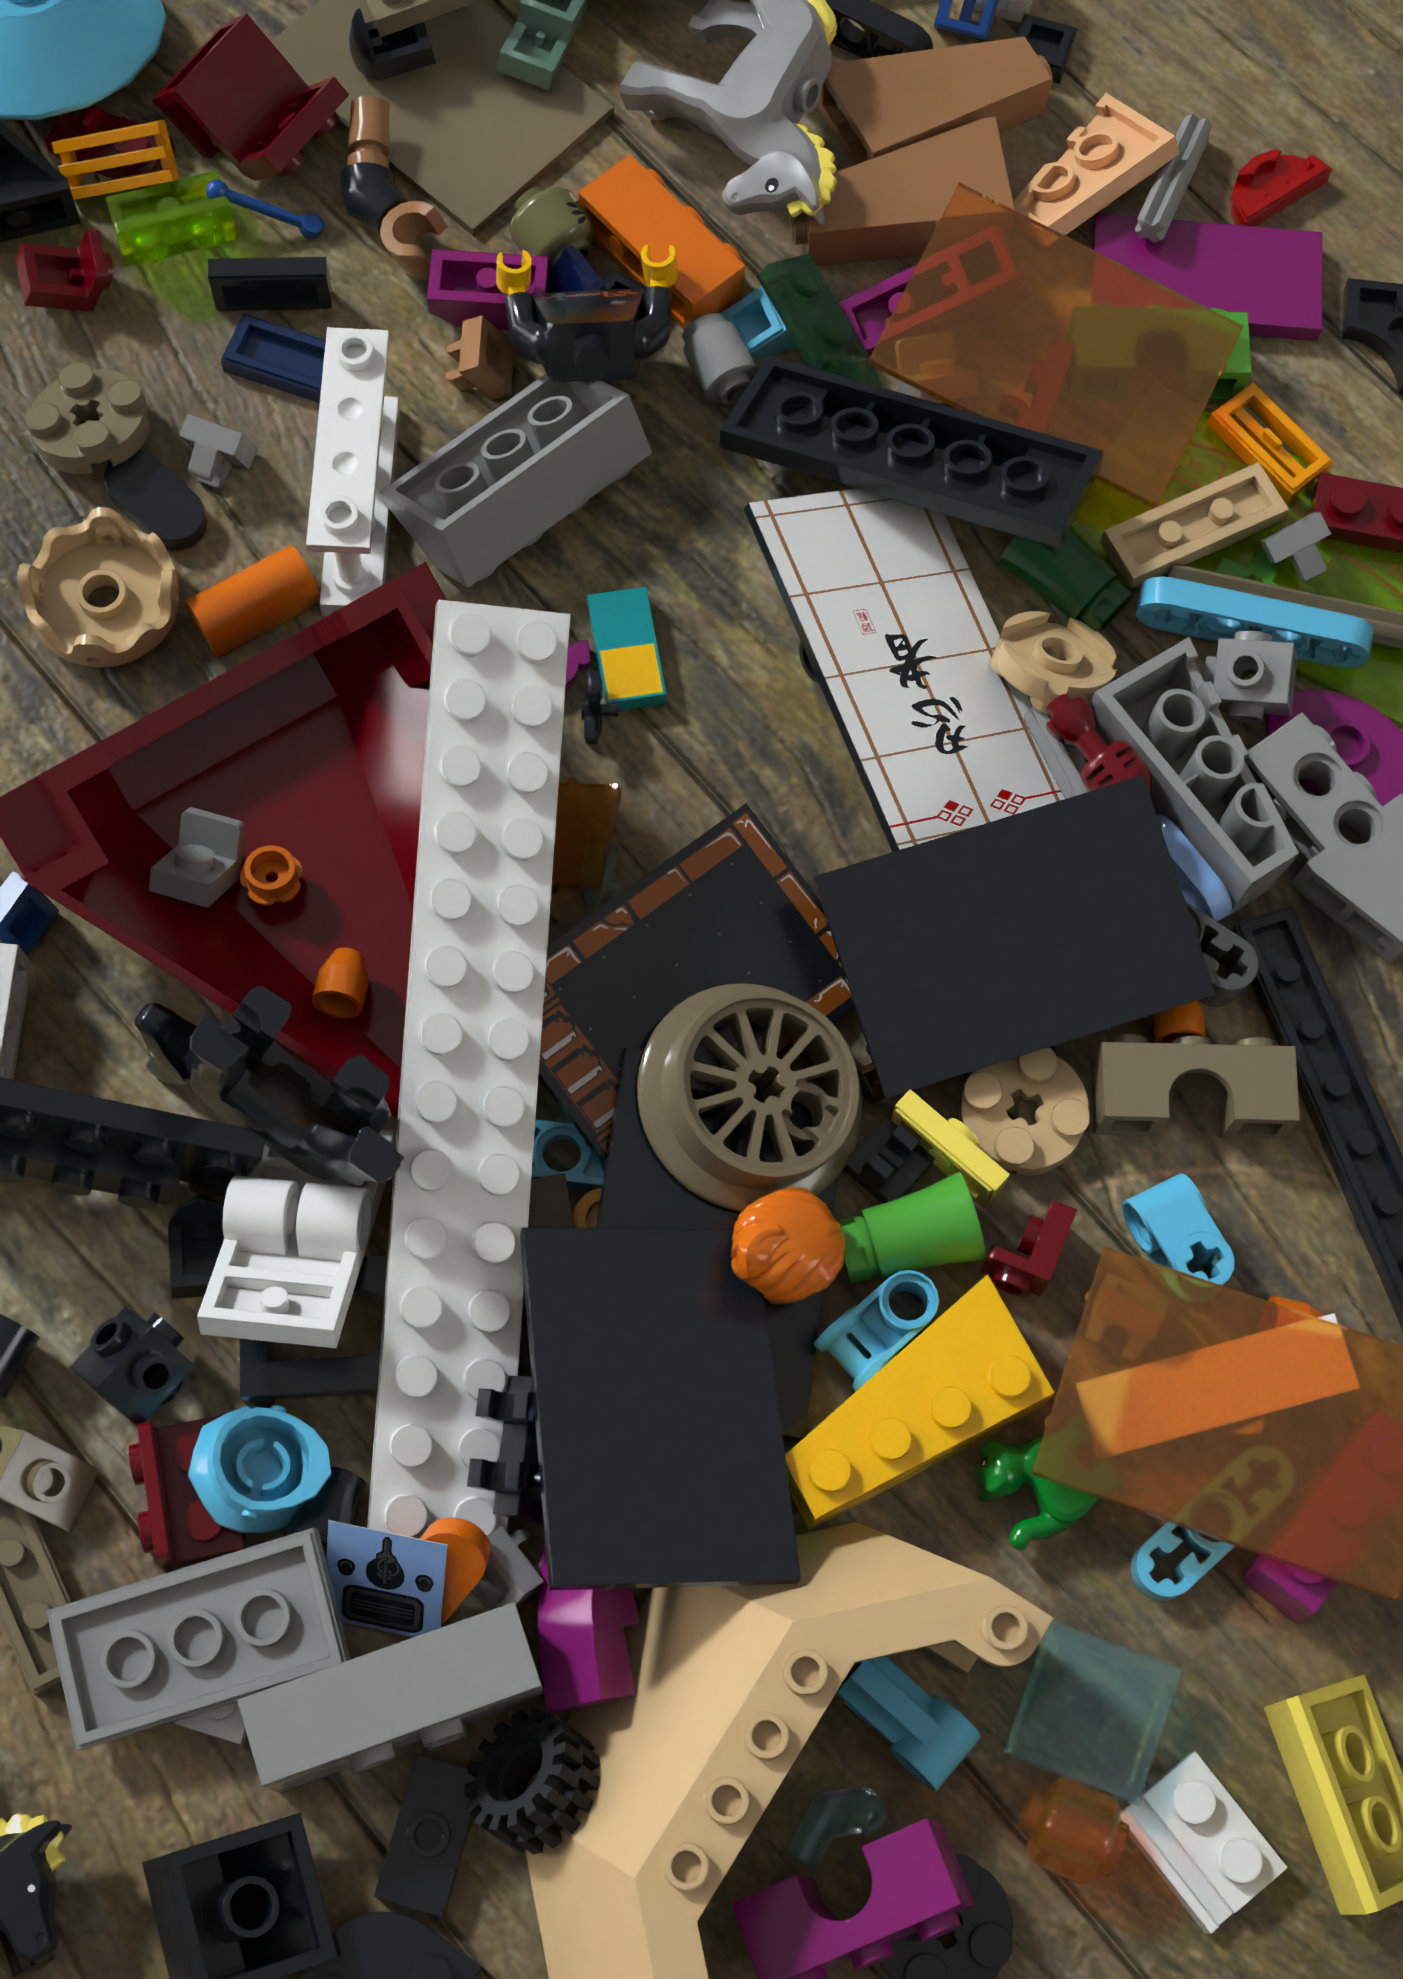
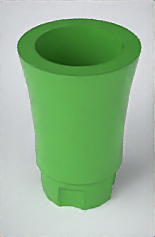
[837,1171,986,1284]

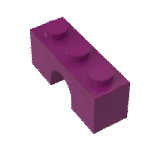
[731,1818,975,1979]

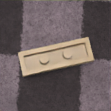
[1100,462,1289,590]

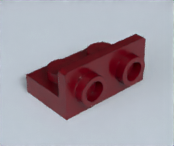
[129,1415,247,1569]

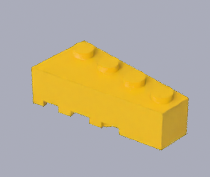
[785,1274,1055,1530]

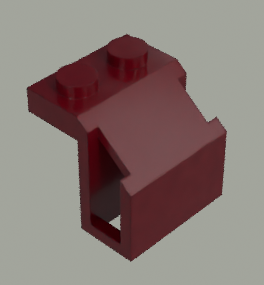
[152,13,349,181]

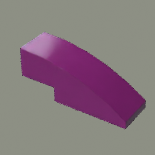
[538,1536,639,1714]

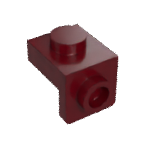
[15,229,113,312]

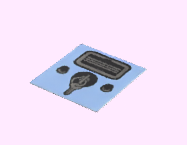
[326,1520,448,1637]

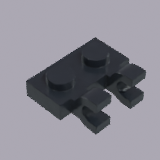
[467,1376,544,1523]

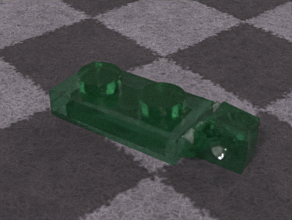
[757,254,882,387]

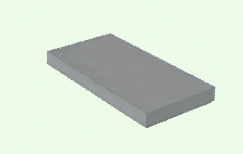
[46,1528,351,1750]

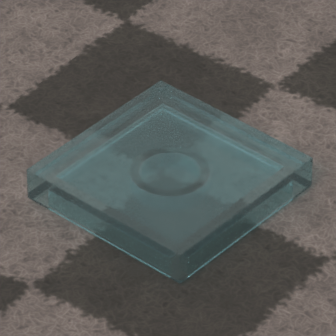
[1004,1621,1183,1807]

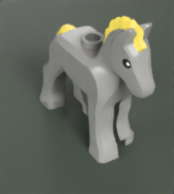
[620,0,837,226]

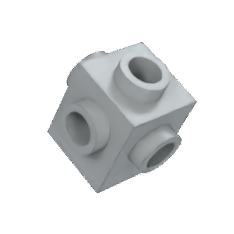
[1203,631,1298,723]

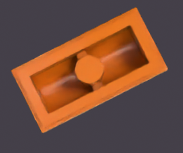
[184,544,320,658]

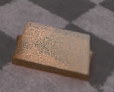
[551,778,622,893]

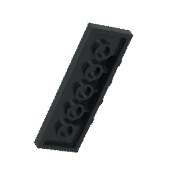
[720,355,1104,548]
[0,1077,266,1209]

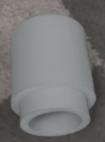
[682,313,759,405]

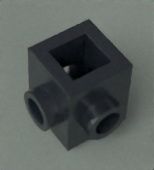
[69,1306,195,1426]

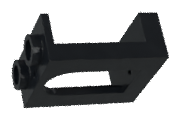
[239,1255,387,1408]

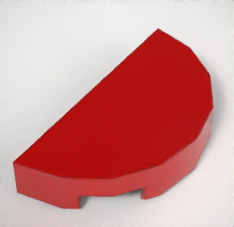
[1229,150,1333,227]

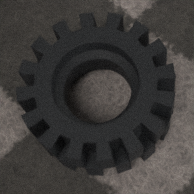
[464,1708,600,1854]

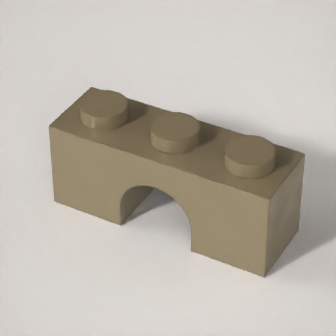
[1091,1034,1300,1139]

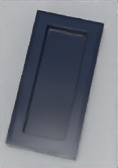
[221,313,326,403]

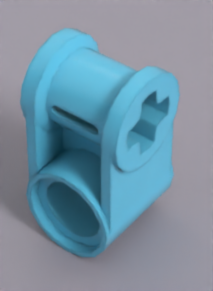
[1122,1173,1235,1307]
[813,1270,939,1391]

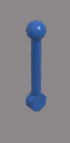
[206,179,324,239]

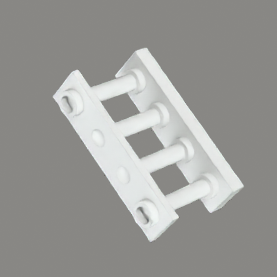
[306,327,400,616]

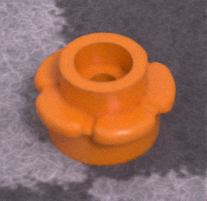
[240,845,303,906]

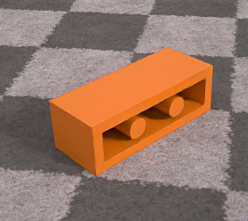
[578,154,745,330]

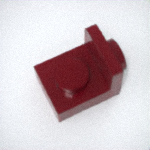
[980,1200,1077,1297]

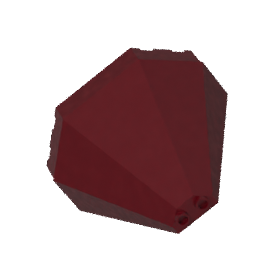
[0,562,447,1120]

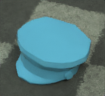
[187,1405,331,1534]

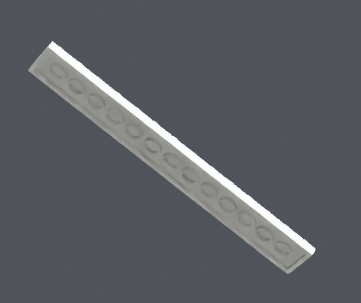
[367,599,570,1539]

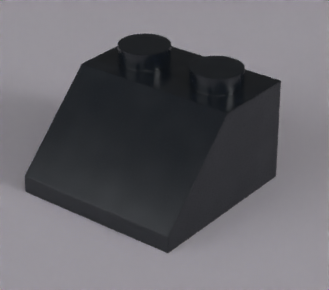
[142,1812,338,1979]

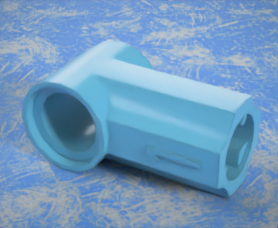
[836,1656,981,1792]

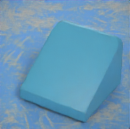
[720,284,803,361]

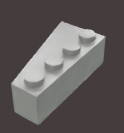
[1089,637,1299,916]

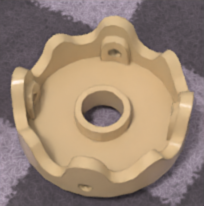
[17,507,180,668]

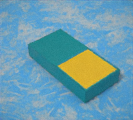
[587,587,667,711]

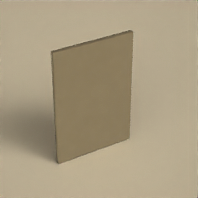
[271,0,614,236]

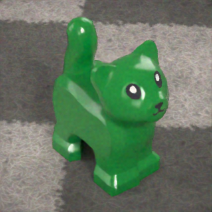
[976,1412,1123,1550]

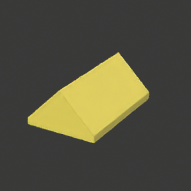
[1264,1674,1403,1915]

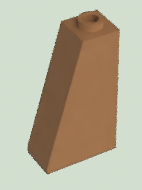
[817,36,1053,165]
[790,117,1016,267]

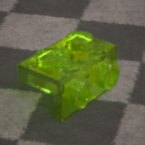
[105,170,238,267]

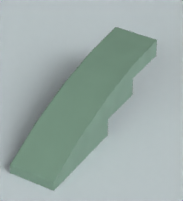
[496,0,591,91]

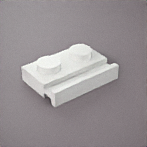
[1114,1751,1288,1934]

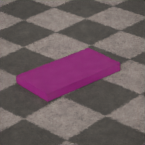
[1090,213,1322,341]

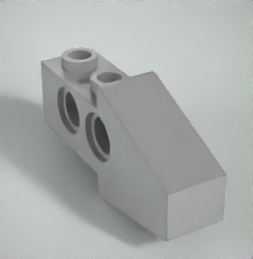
[1245,712,1403,965]

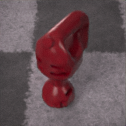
[1046,694,1151,793]

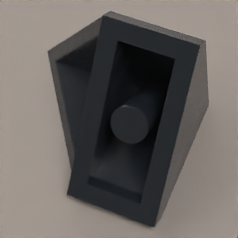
[0,122,81,243]

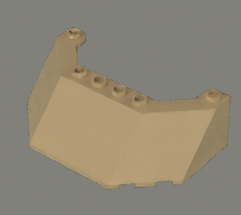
[525,1522,1053,1979]

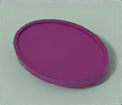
[1266,689,1403,807]

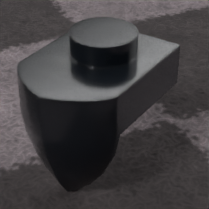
[349,8,436,80]
[168,1194,224,1299]

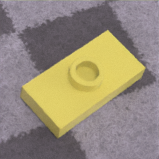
[890,1089,1010,1208]

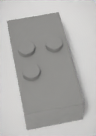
[237,1602,545,1793]

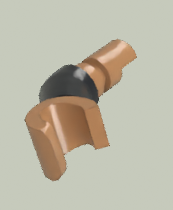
[340,96,448,281]

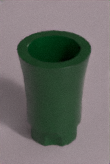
[997,526,1134,633]

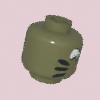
[509,186,595,276]

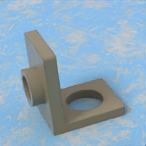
[0,1426,99,1531]

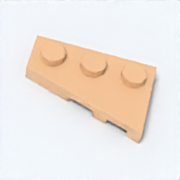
[1012,93,1179,250]

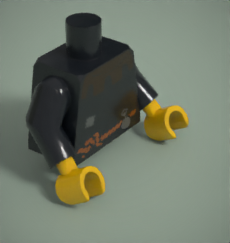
[496,244,679,382]

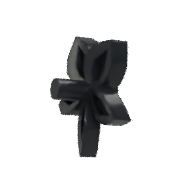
[581,671,618,744]

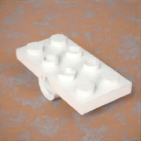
[197,1129,396,1348]

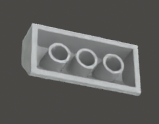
[379,373,652,588]

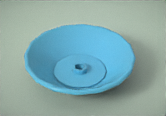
[0,0,167,120]

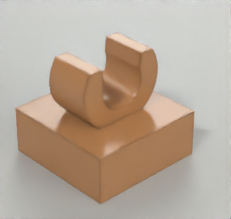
[445,315,514,401]

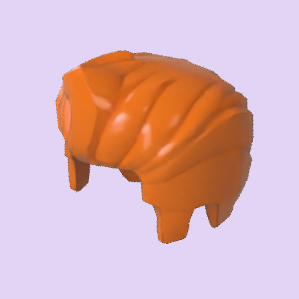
[731,1187,845,1304]

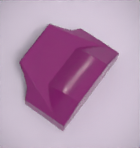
[427,249,549,330]

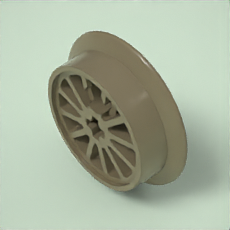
[637,983,863,1212]

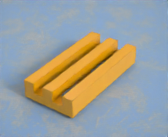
[51,119,180,200]
[1207,382,1334,505]

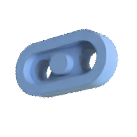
[1157,814,1232,922]

